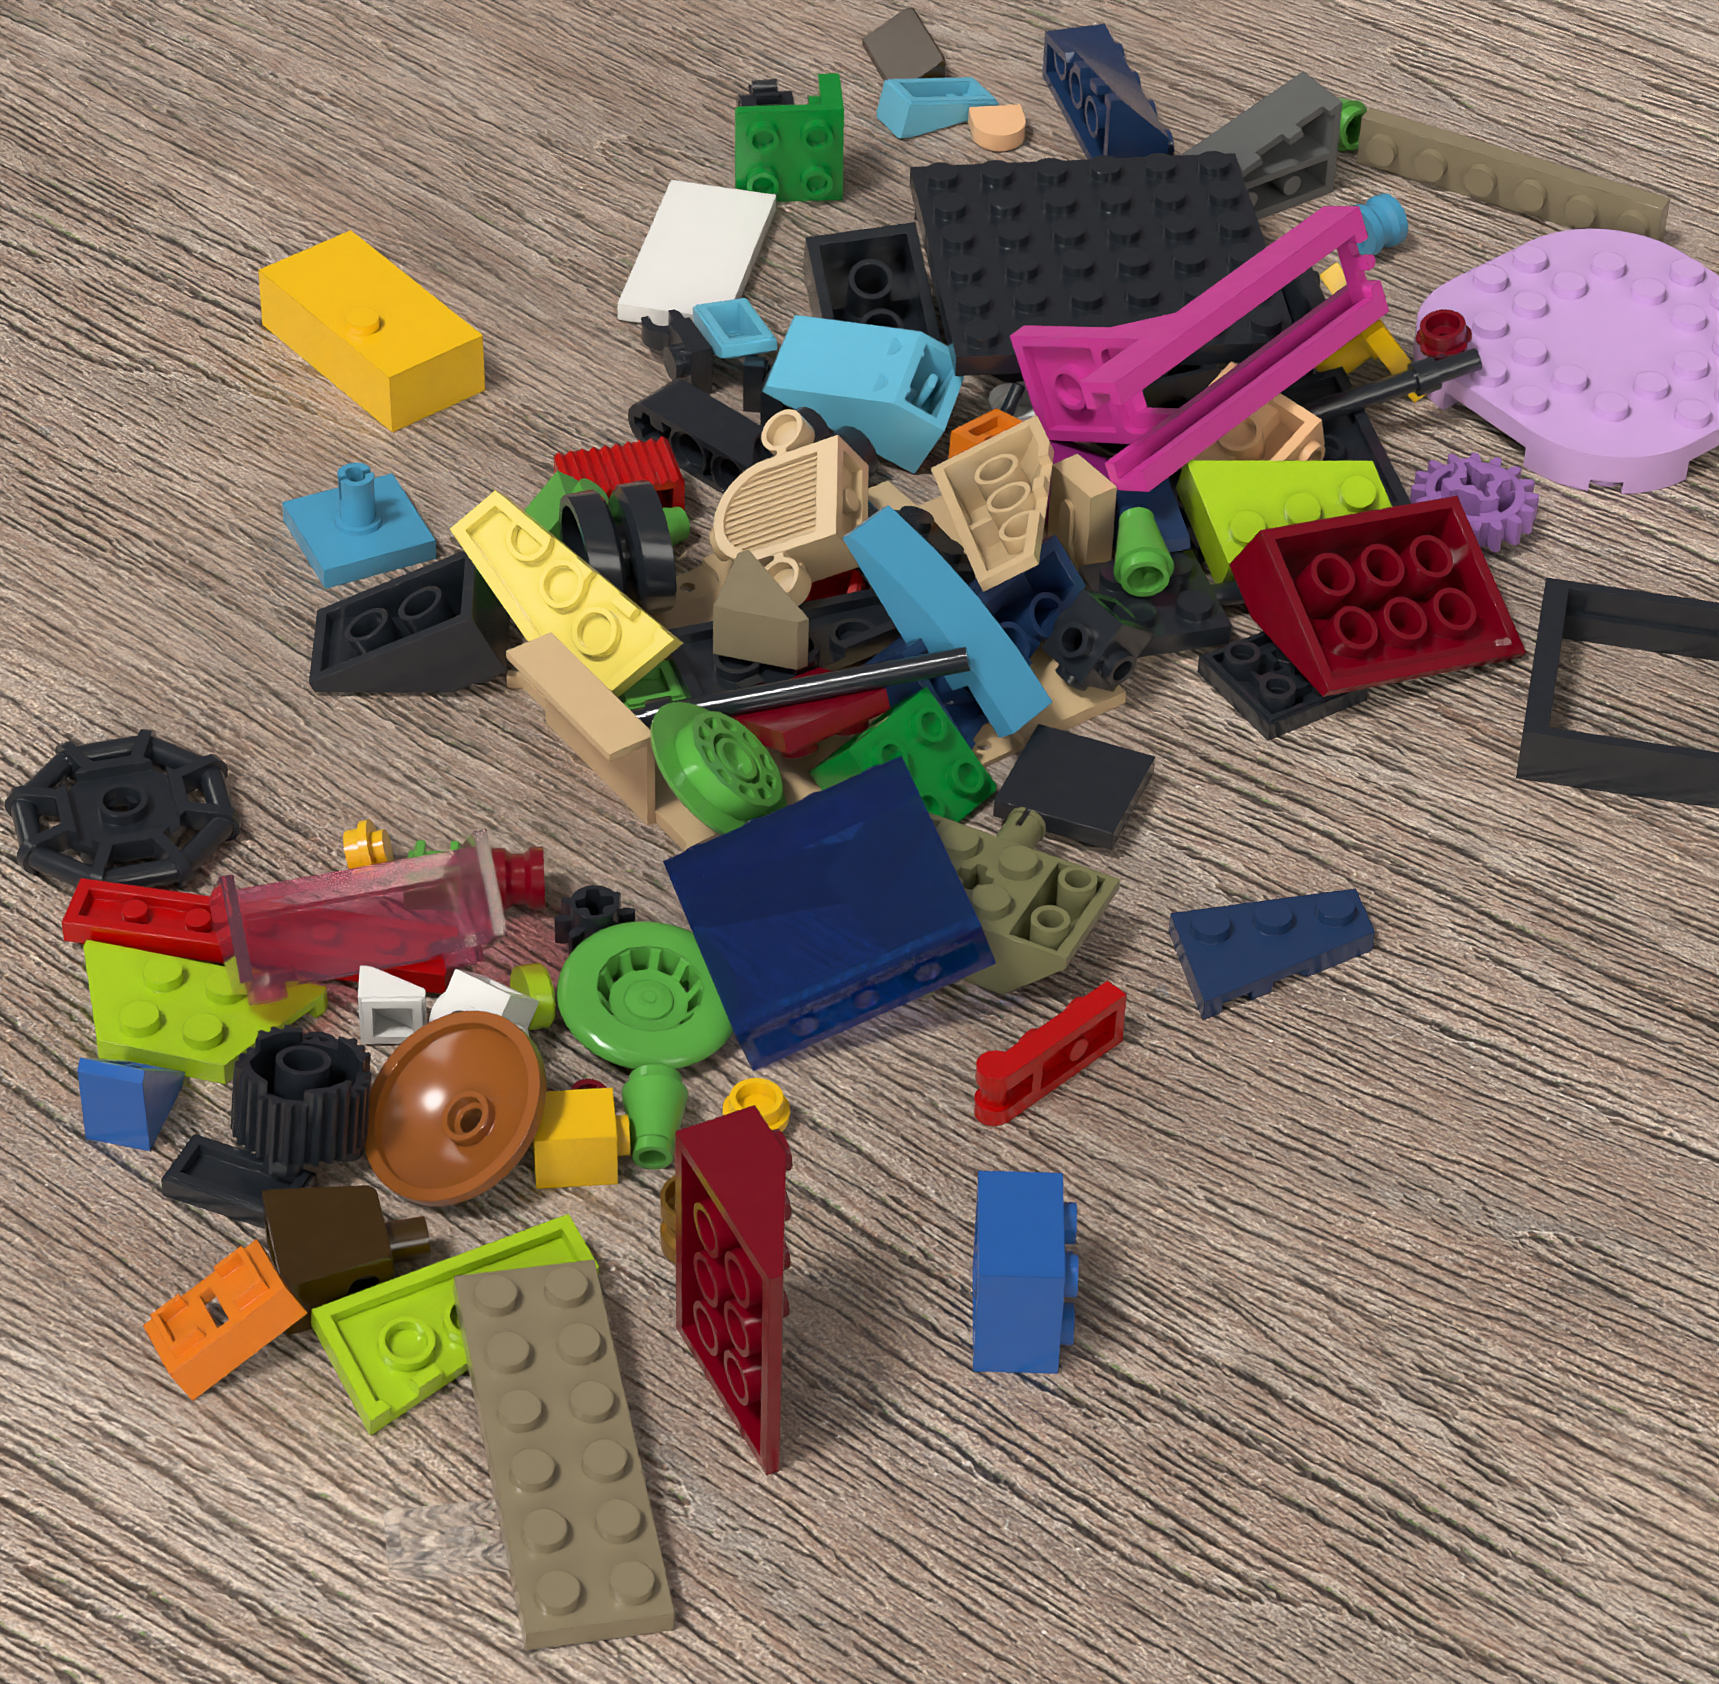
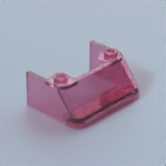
[208,829,507,1006]

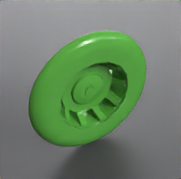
[650,702,789,847]
[557,921,742,1069]

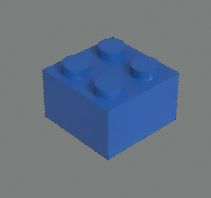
[972,1171,1078,1374]

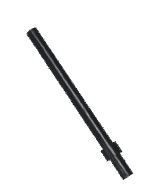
[1180,348,1482,469]
[630,646,971,730]

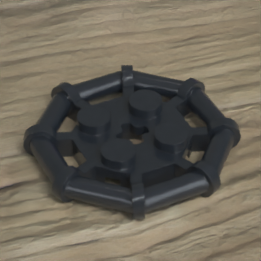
[4,729,243,888]

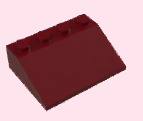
[1229,496,1526,697]
[675,1105,793,1476]

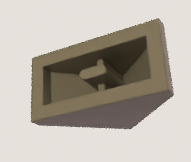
[713,549,809,670]

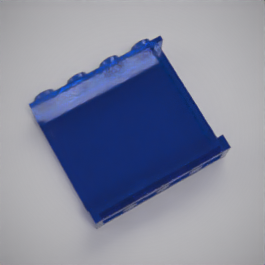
[663,755,996,1071]

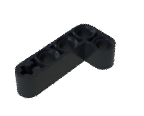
[628,379,831,495]

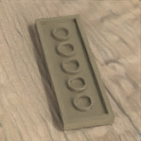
[453,1260,675,1650]

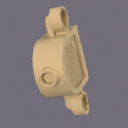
[710,409,869,606]

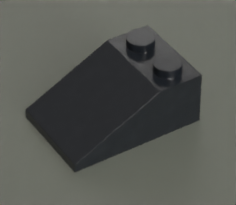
[802,222,942,343]
[309,550,510,693]

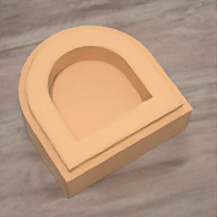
[968,104,1026,152]

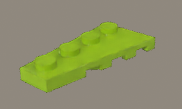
[311,1213,599,1436]

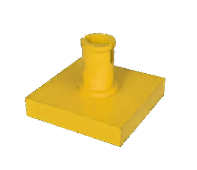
[1316,262,1426,403]

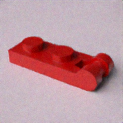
[973,980,1127,1126]

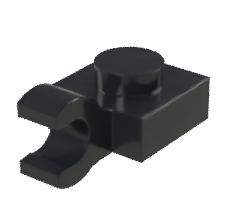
[641,309,712,395]

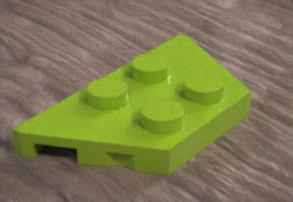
[83,940,328,1084]

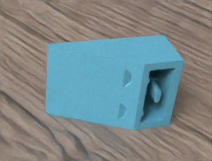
[762,315,965,474]

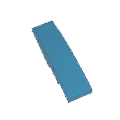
[842,505,1052,738]

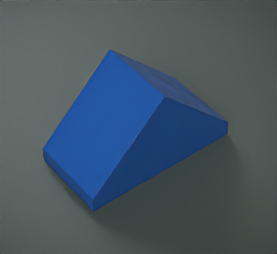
[77,1058,185,1151]

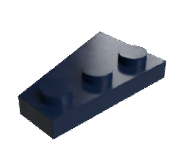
[1168,888,1375,1021]

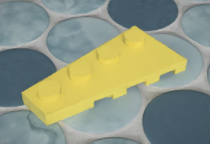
[450,490,683,698]

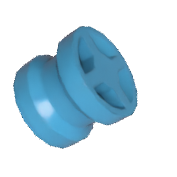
[1354,193,1409,255]

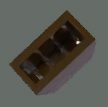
[262,1185,431,1335]

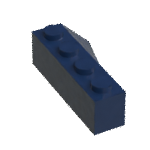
[1042,24,1174,159]
[864,534,1086,750]

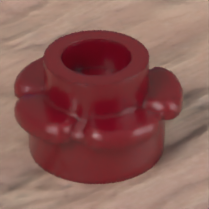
[1416,309,1472,360]

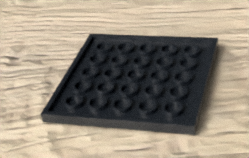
[909,151,1293,376]

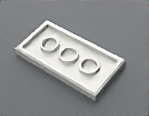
[617,180,776,326]

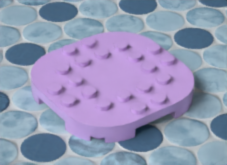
[1413,229,1719,494]

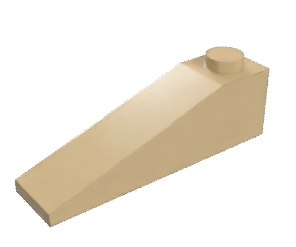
[931,415,1054,592]

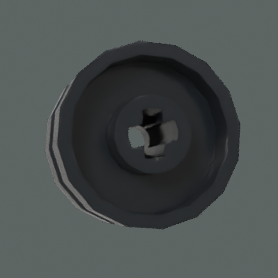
[559,479,677,615]

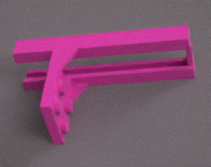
[1010,206,1389,492]

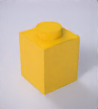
[532,1088,630,1189]

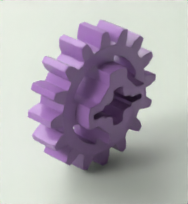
[1410,453,1539,552]

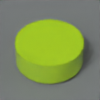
[510,962,556,1031]

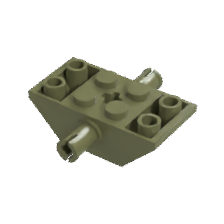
[829,798,1120,998]

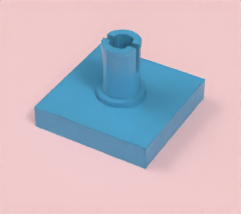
[282,462,436,589]

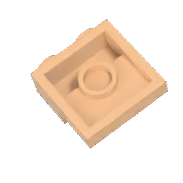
[1181,361,1325,469]

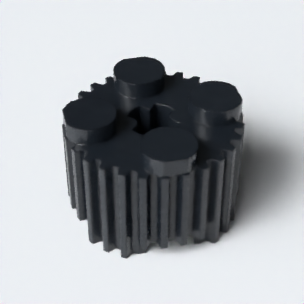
[230,1024,372,1177]

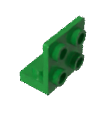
[734,73,844,202]
[809,687,997,823]

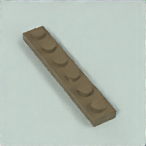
[1356,108,1671,242]

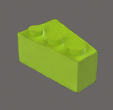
[1176,460,1392,583]

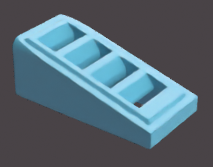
[877,77,999,139]
[693,298,777,359]

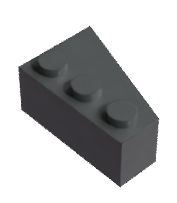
[1182,71,1343,220]

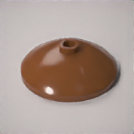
[364,1010,547,1206]

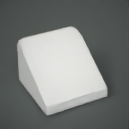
[358,965,427,1044]

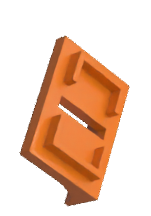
[143,1239,307,1401]

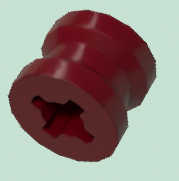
[491,846,545,912]

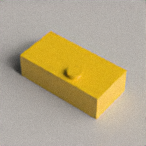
[258,230,485,433]

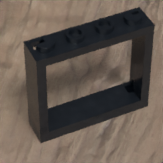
[1516,577,1719,809]

